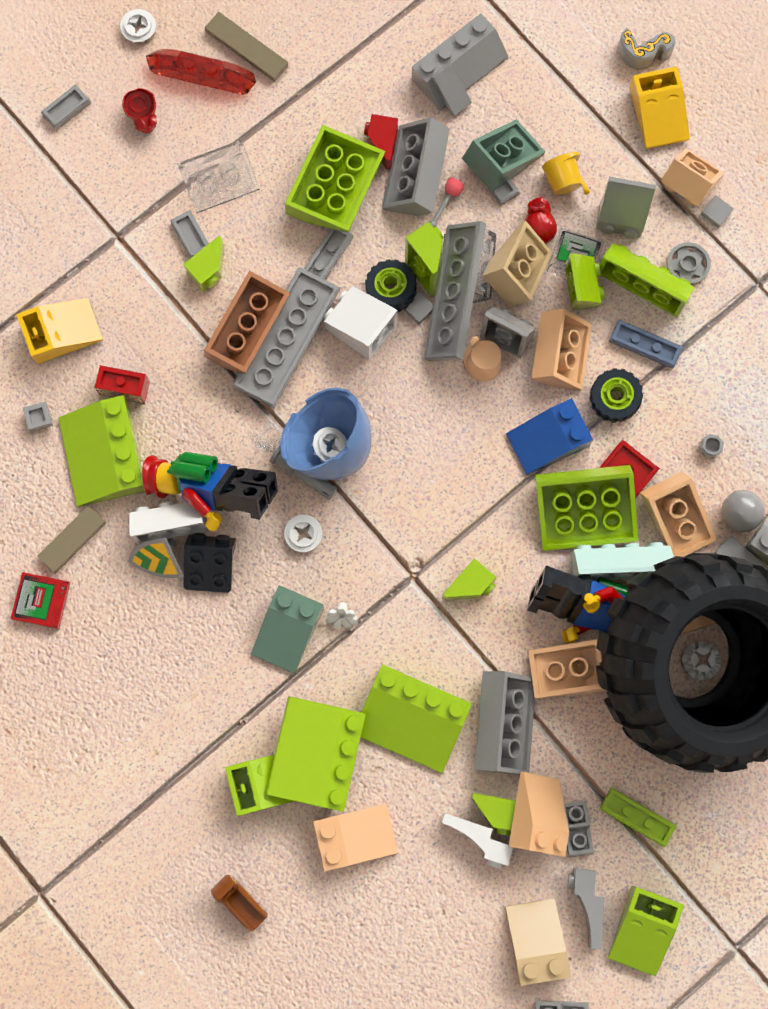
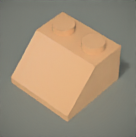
[660,148,724,207]

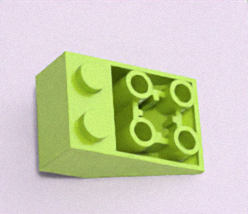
[225,755,295,816]
[608,886,684,977]

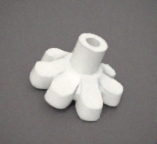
[326,602,358,629]

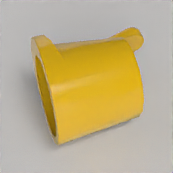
[542,152,590,196]

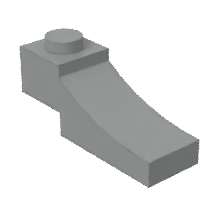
[568,868,604,949]

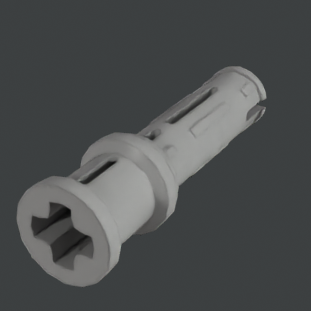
[269,446,337,500]

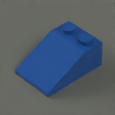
[506,398,593,476]

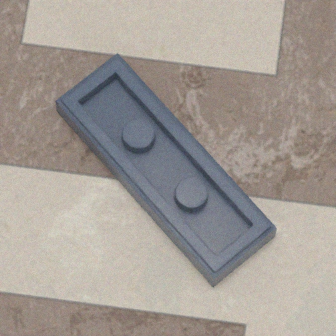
[609,319,683,369]

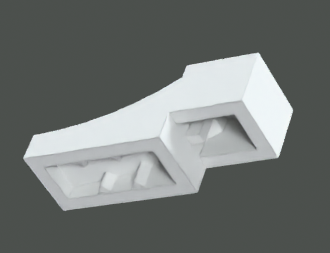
[441,813,513,869]

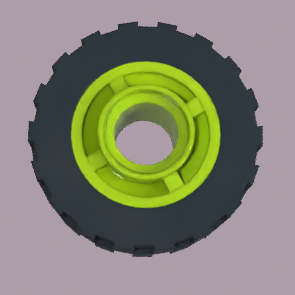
[365,259,417,313]
[590,368,643,423]

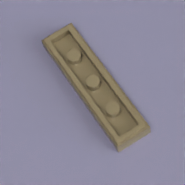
[205,11,289,82]

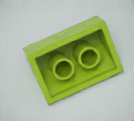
[405,222,444,298]

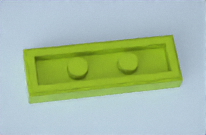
[599,787,677,847]

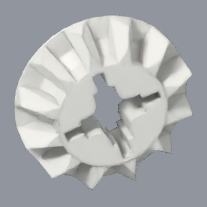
[120,9,156,44]
[311,427,347,462]
[284,515,322,553]
[682,641,721,680]

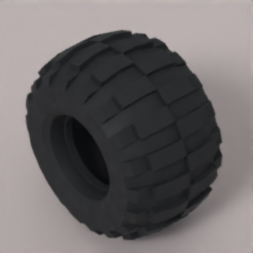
[596,553,768,773]

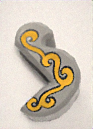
[618,28,676,70]

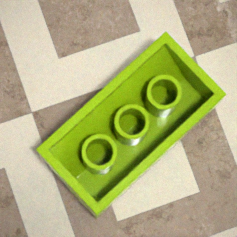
[600,243,695,318]

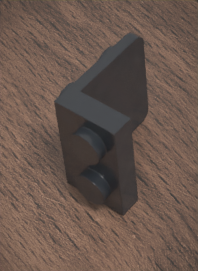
[183,533,236,593]

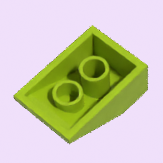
[565,253,605,311]

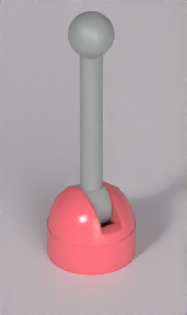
[429,177,465,227]

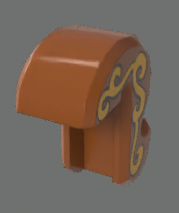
[211,875,268,932]

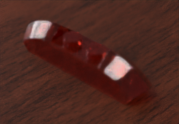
[146,49,256,95]

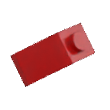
[364,114,398,170]

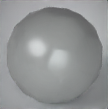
[721,490,765,533]

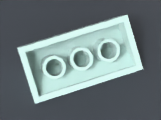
[571,542,674,581]

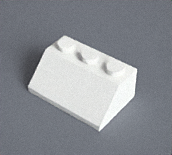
[129,500,208,545]

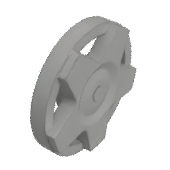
[667,242,711,285]

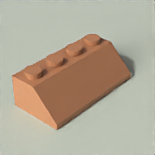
[204,270,291,374]

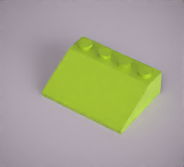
[285,124,385,232]
[59,395,145,507]
[535,465,638,551]
[361,664,472,773]
[265,696,366,812]

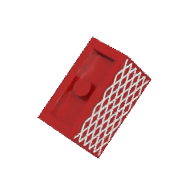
[94,365,150,404]

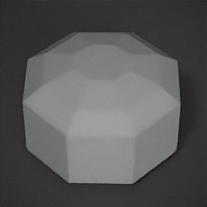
[699,434,724,459]

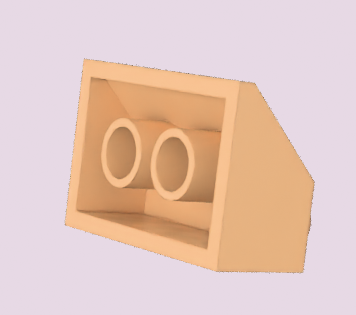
[532,309,592,391]

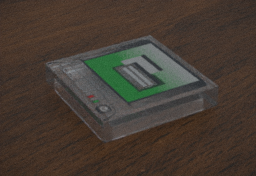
[547,227,605,278]

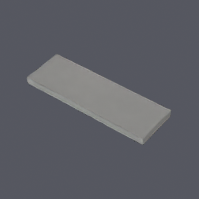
[424,221,486,361]
[232,267,340,409]

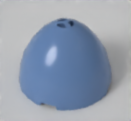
[280,388,372,480]

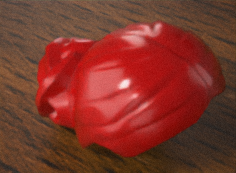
[122,88,157,133]
[524,197,557,244]

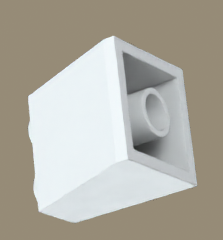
[324,286,397,360]

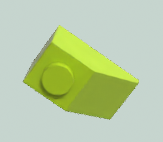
[183,236,224,292]
[442,558,496,601]
[471,793,516,836]

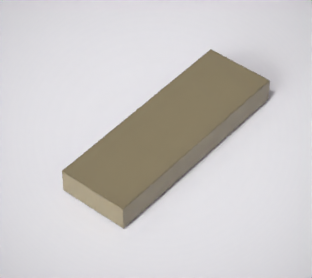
[37,505,106,573]

